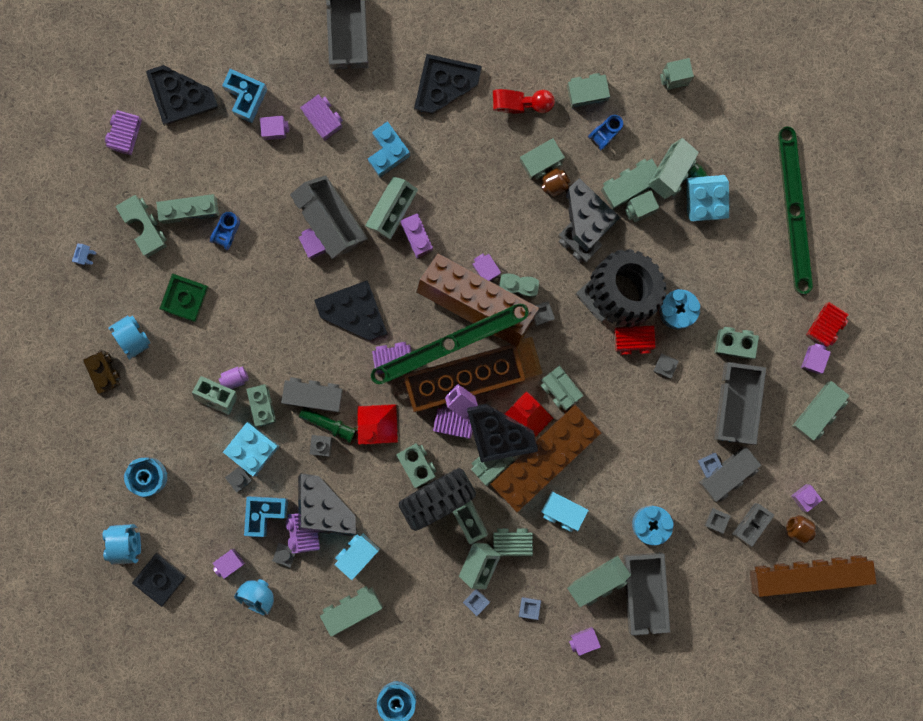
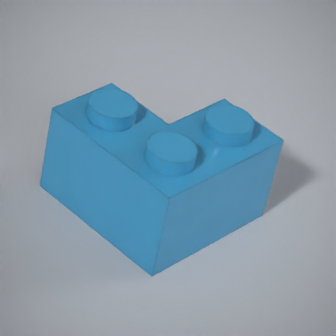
[222,69,268,123]
[368,121,410,178]
[244,496,288,537]

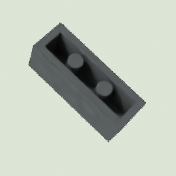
[281,377,343,412]
[698,447,761,502]

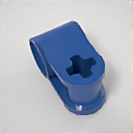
[588,115,623,151]
[209,212,240,250]

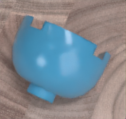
[234,579,274,615]

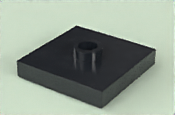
[132,552,187,607]

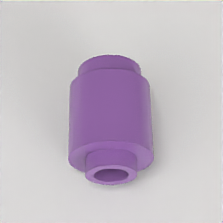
[219,366,249,389]

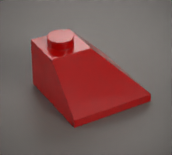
[505,391,553,437]
[358,404,398,444]

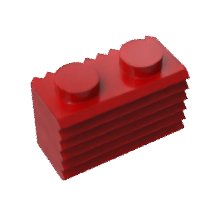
[806,302,849,347]
[614,326,656,355]

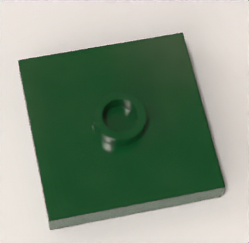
[159,273,209,322]

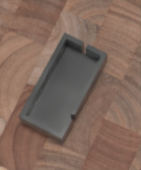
[326,0,369,70]
[290,175,368,259]
[714,362,766,445]
[623,552,670,635]

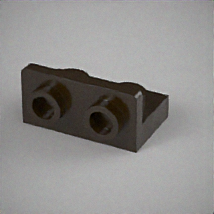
[83,350,121,395]

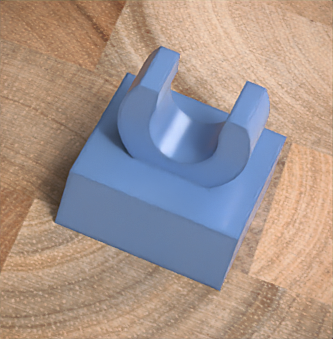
[72,244,96,265]

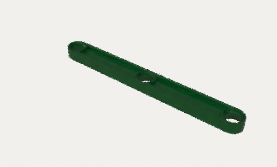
[778,126,813,295]
[371,303,529,385]

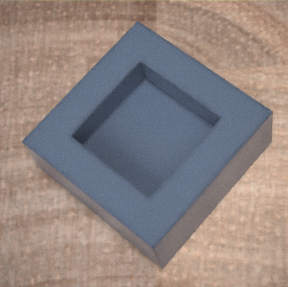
[698,452,722,478]
[463,589,490,616]
[519,597,541,620]

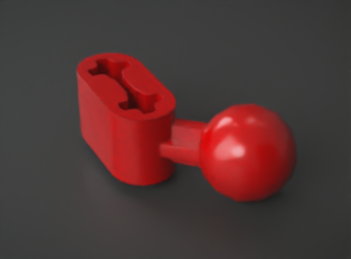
[493,89,555,114]

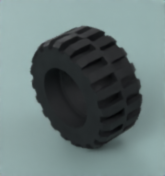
[589,249,667,327]
[399,468,476,531]

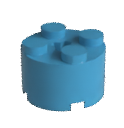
[659,289,700,329]
[108,315,150,360]
[124,458,167,497]
[632,506,673,545]
[103,524,141,565]
[377,681,416,721]

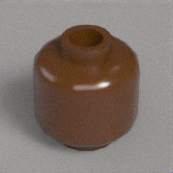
[541,168,571,197]
[786,515,816,544]

